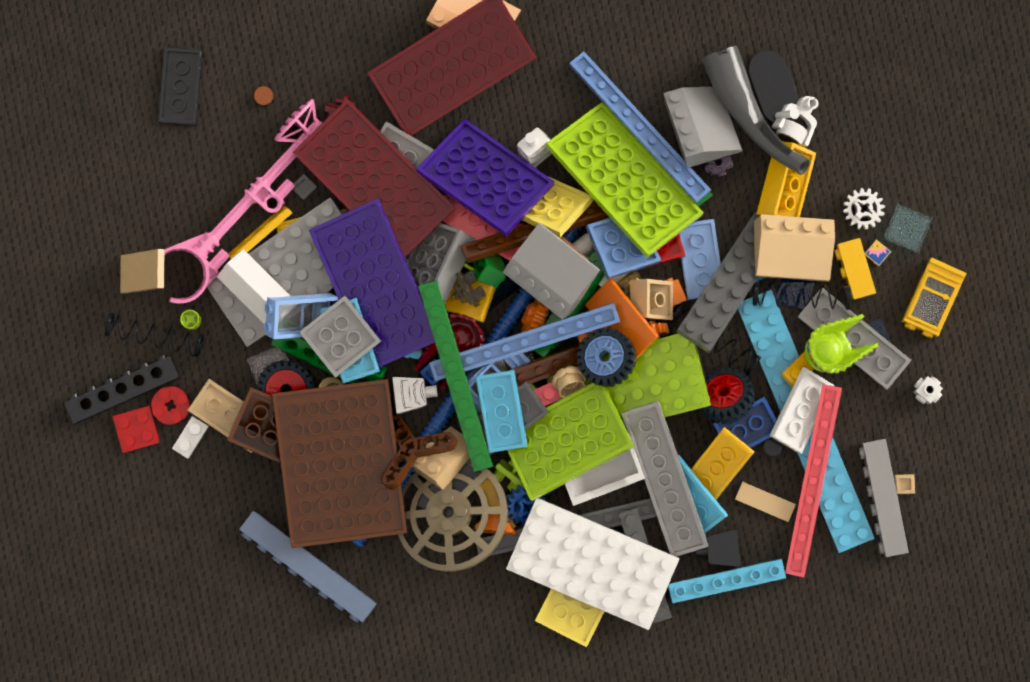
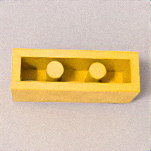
[834,238,876,301]

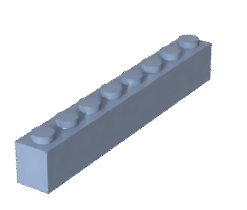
[239,511,377,623]

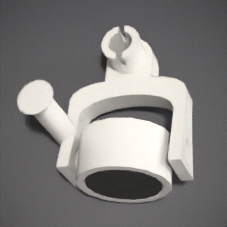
[772,96,818,147]

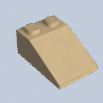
[412,427,470,491]

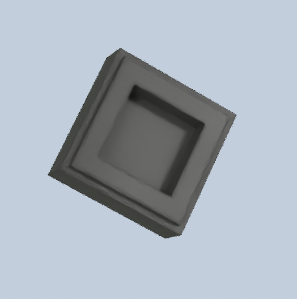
[293,174,318,200]

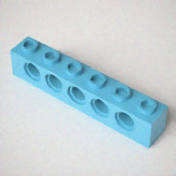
[668,559,786,603]

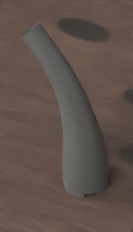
[702,46,810,175]

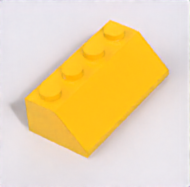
[757,141,816,217]

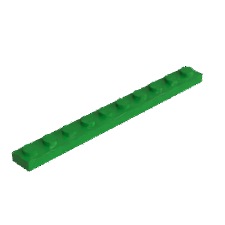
[418,280,493,472]

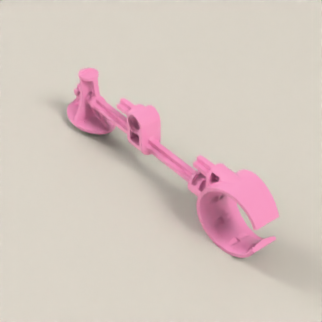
[164,99,322,303]

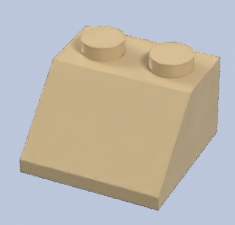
[630,279,673,320]

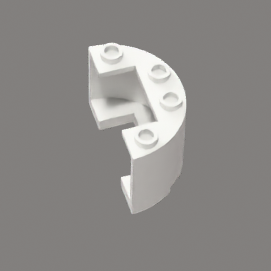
[565,448,645,506]

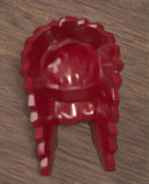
[414,313,485,390]

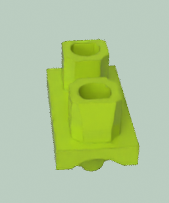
[494,459,524,491]

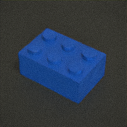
[712,397,777,448]

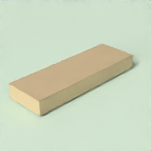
[735,482,796,522]

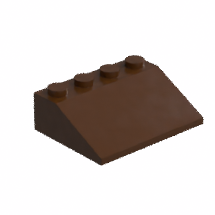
[226,387,281,464]

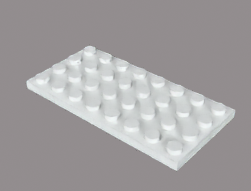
[506,498,679,630]

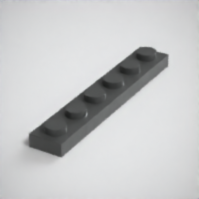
[618,507,672,623]

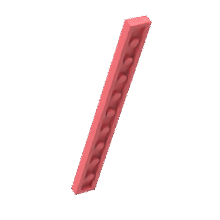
[785,384,842,577]

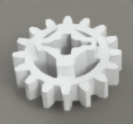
[843,188,885,230]

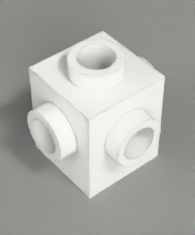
[913,376,943,404]

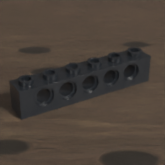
[64,355,181,425]

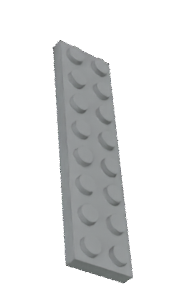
[621,400,708,557]

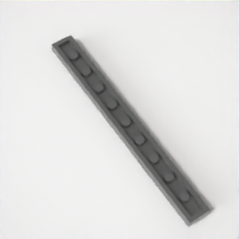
[476,498,657,556]

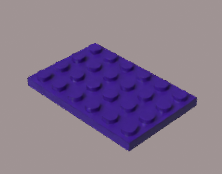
[416,119,554,236]

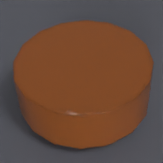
[254,86,274,106]

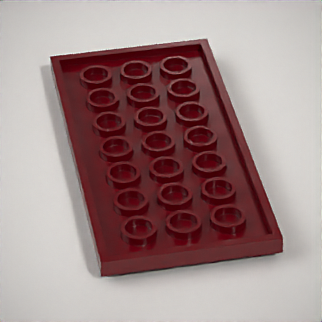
[368,0,537,136]
[292,99,455,258]

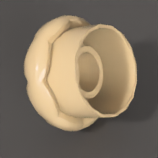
[552,366,586,398]

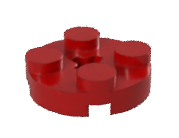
[151,386,190,425]

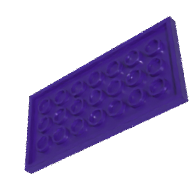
[309,199,435,368]

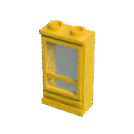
[901,258,967,339]

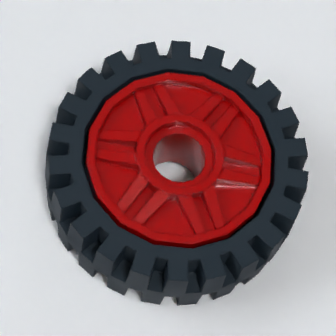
[257,360,314,396]
[700,368,755,424]

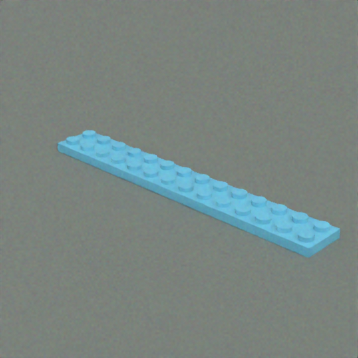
[738,290,875,553]

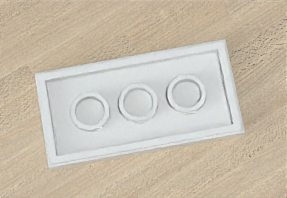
[770,367,835,454]

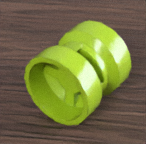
[180,310,202,330]

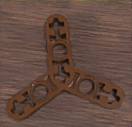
[382,415,458,490]

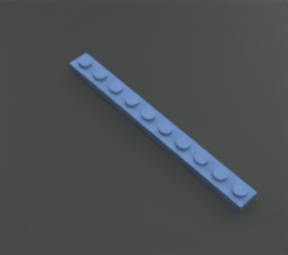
[569,51,711,204]
[429,303,620,381]

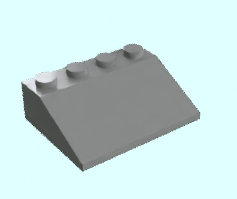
[663,87,742,168]
[406,223,476,304]
[503,223,600,320]

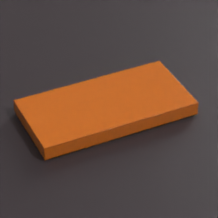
[585,279,659,362]

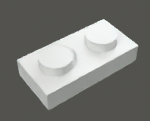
[172,416,209,459]

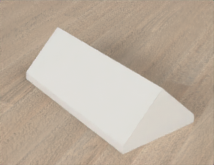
[217,249,297,324]

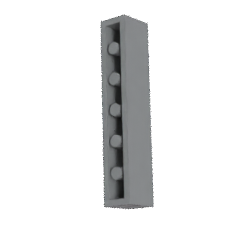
[859,439,909,557]

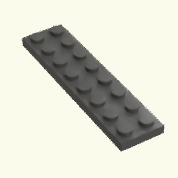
[676,212,759,353]

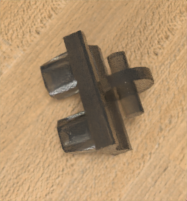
[452,270,487,308]

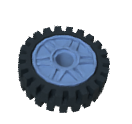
[577,328,636,387]

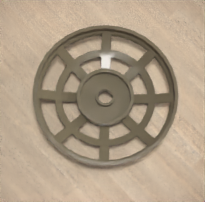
[398,459,508,572]

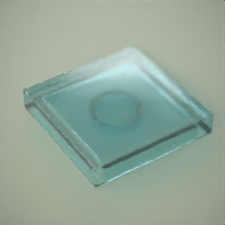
[882,203,933,254]

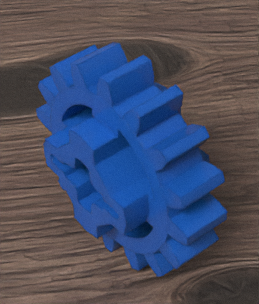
[506,485,545,525]

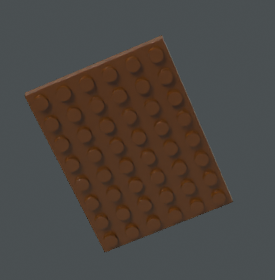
[272,379,407,548]

